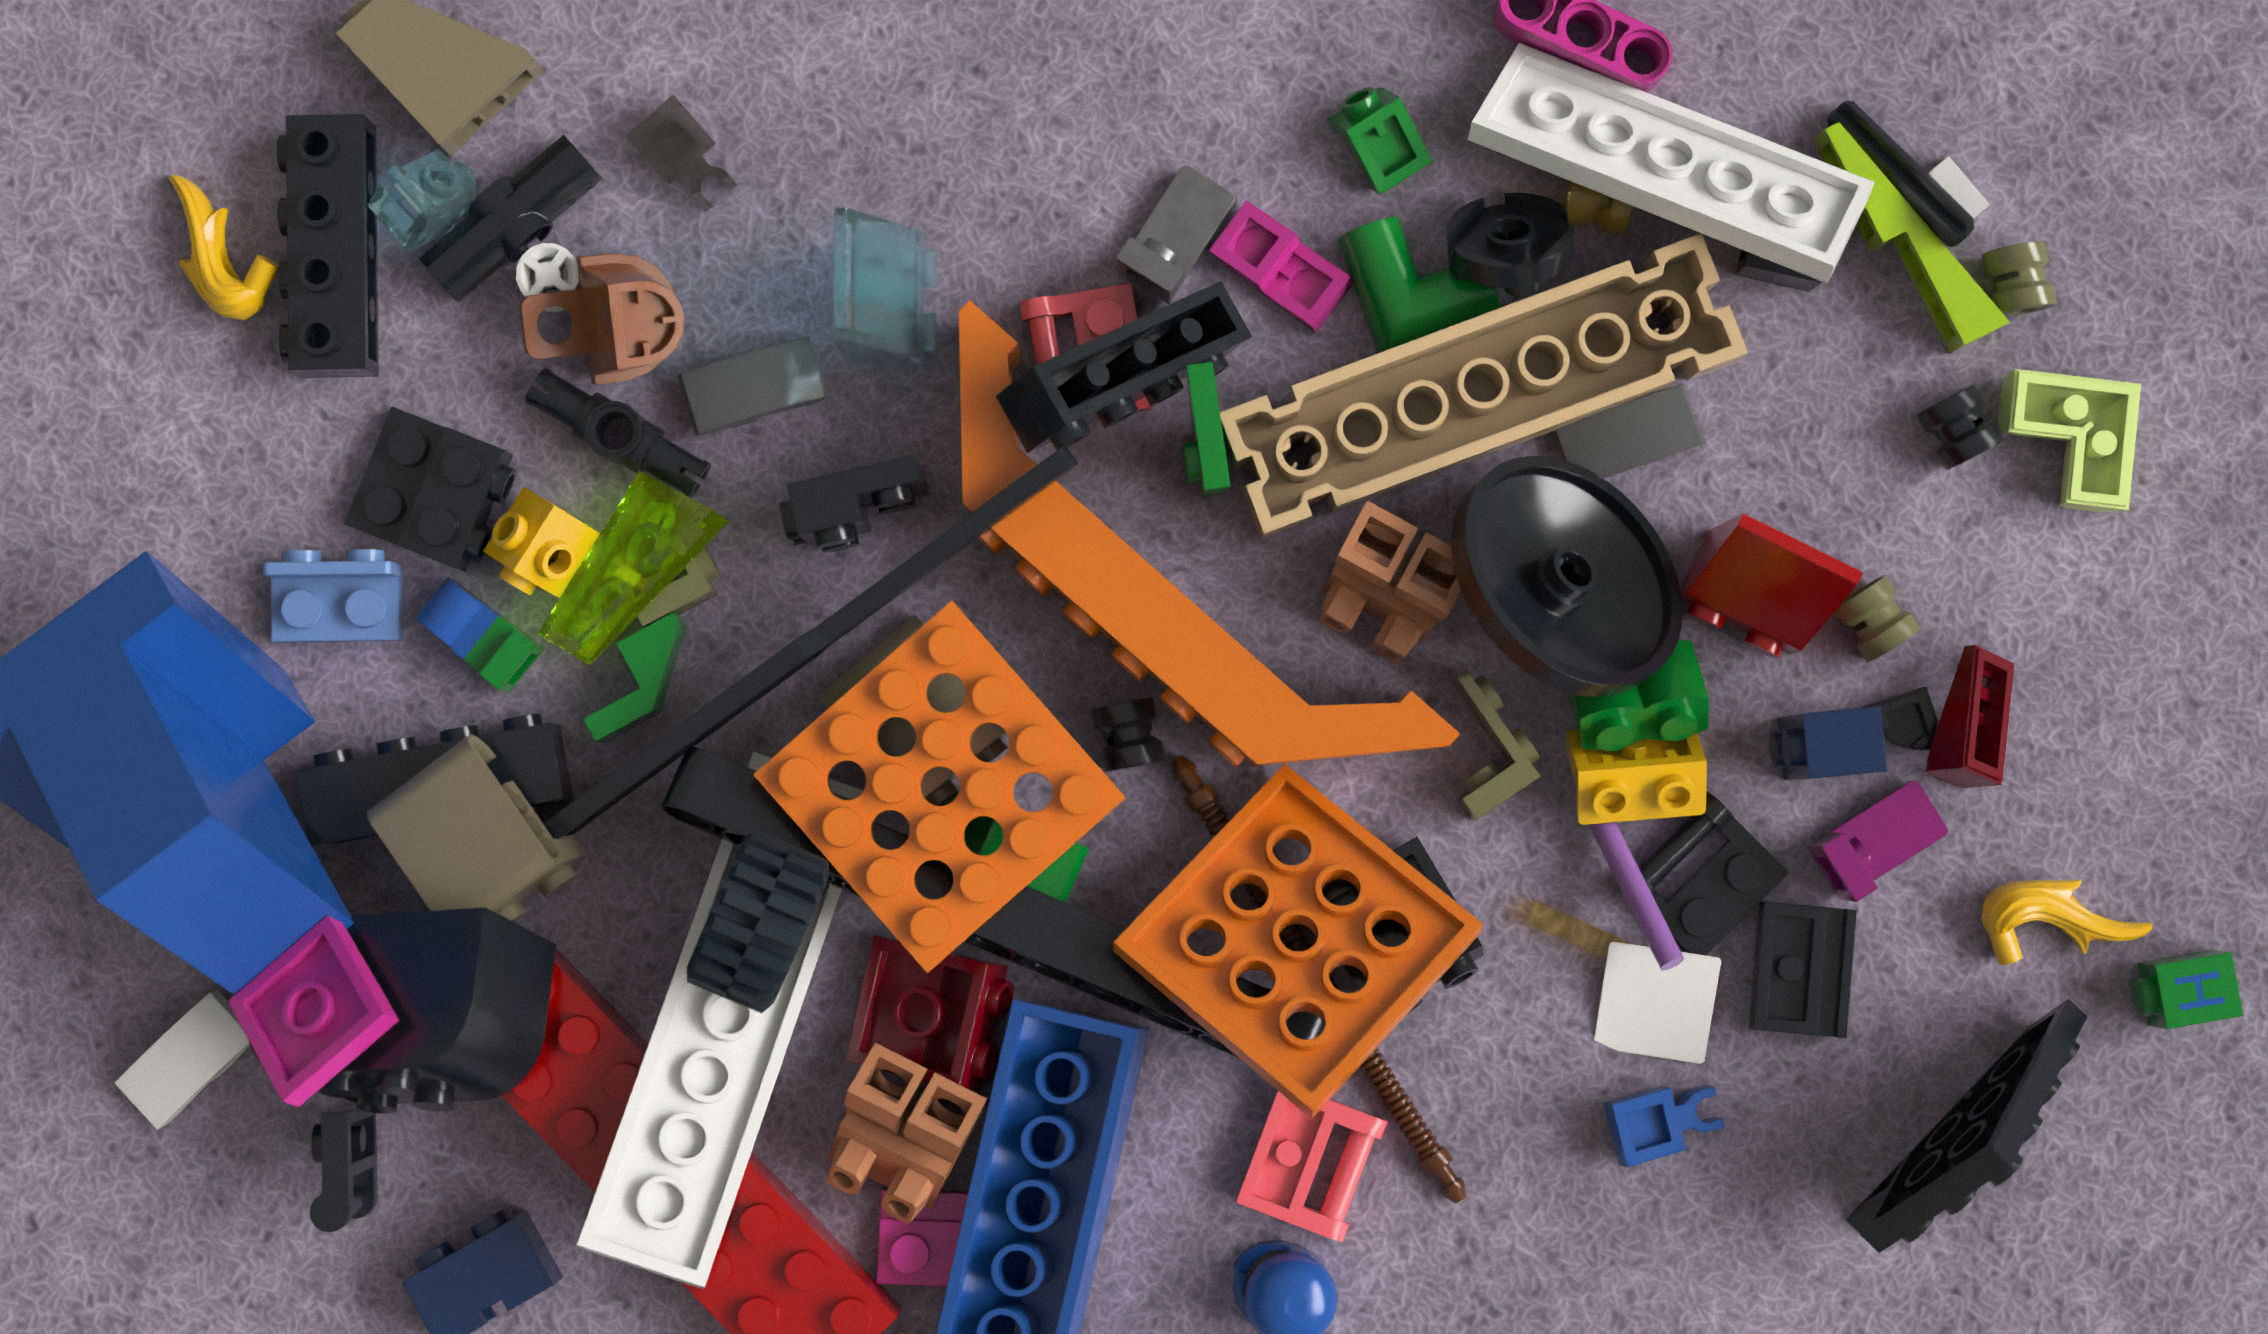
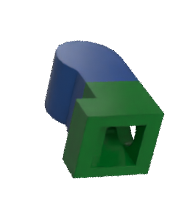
[415,577,545,692]

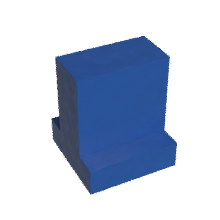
[0,551,354,995]

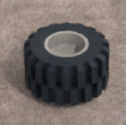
[687,829,829,1014]

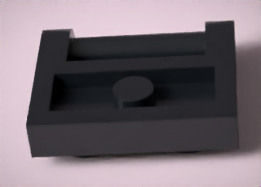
[1639,791,1789,955]
[309,1102,378,1232]

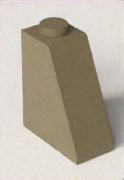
[336,0,544,156]

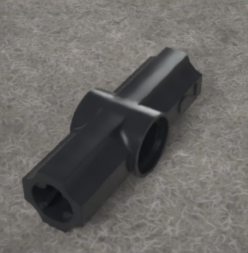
[419,134,602,302]

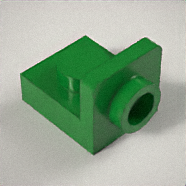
[1328,87,1433,195]

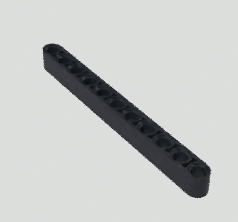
[661,747,1324,1058]

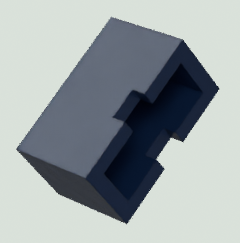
[1769,706,1888,780]
[402,1209,563,1334]

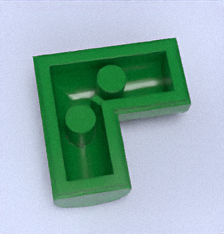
[1338,217,1500,354]

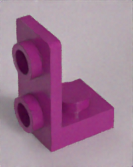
[1806,781,1948,902]

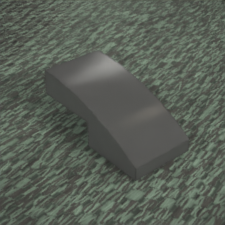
[678,336,827,436]
[1556,384,1705,479]

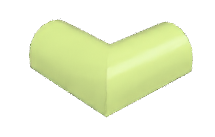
[1998,369,2141,513]

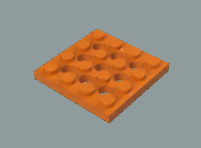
[753,600,1126,973]
[1113,764,1483,1119]

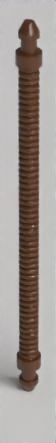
[1171,755,1466,1203]

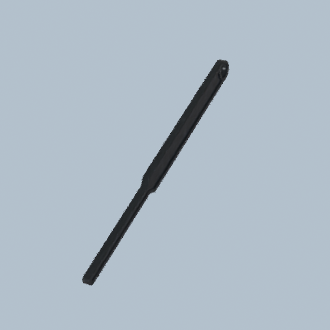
[426,446,1078,911]

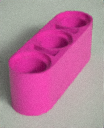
[1493,0,1673,92]

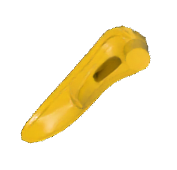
[169,175,279,321]
[1981,879,2153,965]

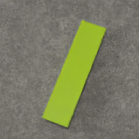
[1813,122,2010,353]

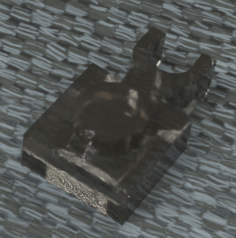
[625,95,738,212]

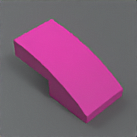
[1209,200,1353,334]

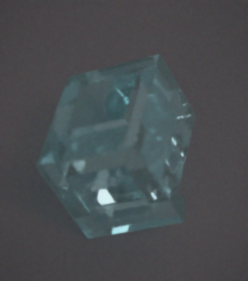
[367,149,479,253]

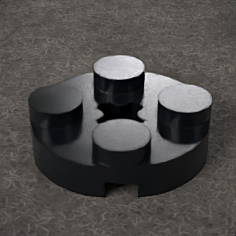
[1447,192,1575,297]

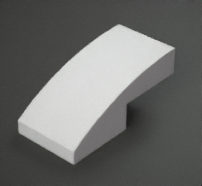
[115,989,250,1130]

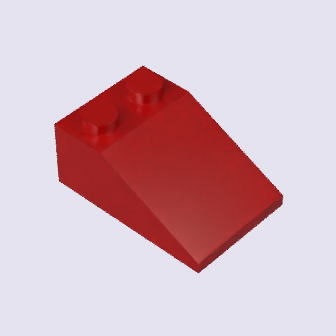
[1680,513,1864,659]

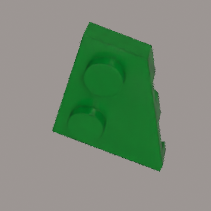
[1182,362,1231,498]

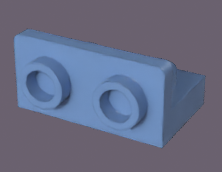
[263,549,404,643]

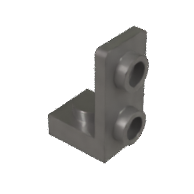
[1116,165,1235,304]

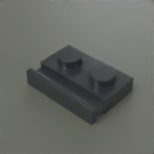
[1749,901,1857,1038]

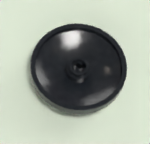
[1451,456,1683,697]

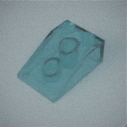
[833,207,938,367]

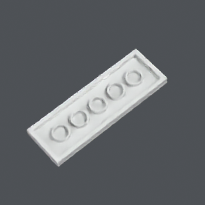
[1468,43,1875,284]

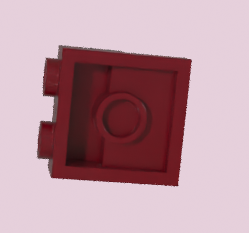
[845,935,1014,1091]

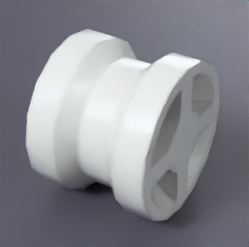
[516,243,580,313]

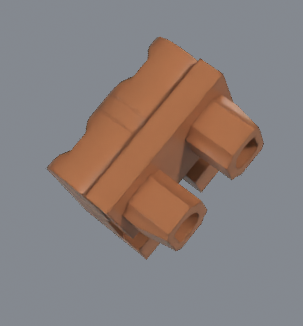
[1318,501,1461,664]
[827,1043,987,1224]

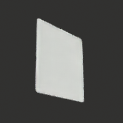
[1594,942,1721,1064]

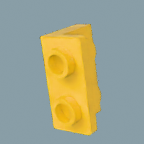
[1566,730,1707,825]

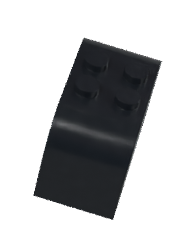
[249,907,556,1114]

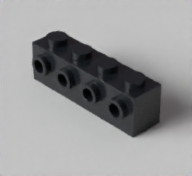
[277,114,379,378]
[996,281,1252,453]

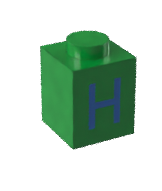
[2132,950,2244,1029]

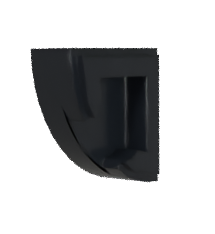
[1862,687,1938,750]

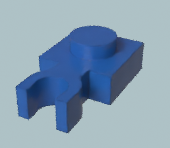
[1603,1085,1725,1167]

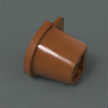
[519,253,685,385]

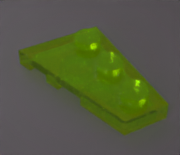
[537,471,729,666]

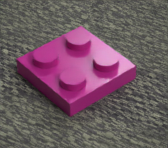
[228,915,399,1107]

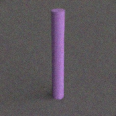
[1589,822,1684,970]

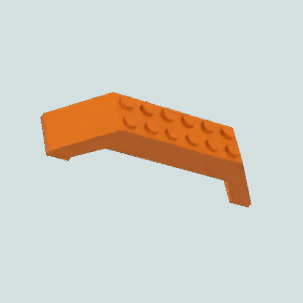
[958,300,1460,767]

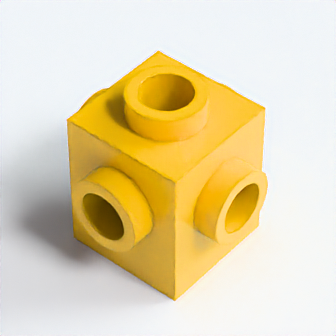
[483,486,600,599]

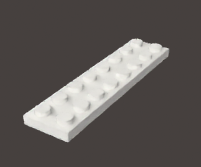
[576,752,863,1289]

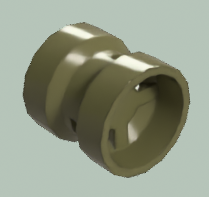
[1982,241,2057,317]
[1834,575,1921,663]

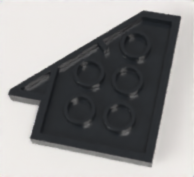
[1846,999,2087,1253]

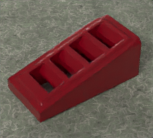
[1926,645,2014,788]

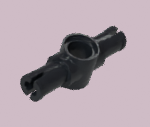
[525,368,711,499]

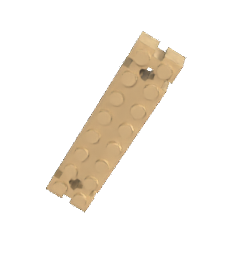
[1220,233,1748,540]

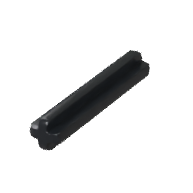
[1827,100,1974,247]

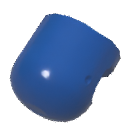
[1232,1240,1338,1334]

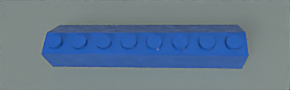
[936,999,1150,1334]

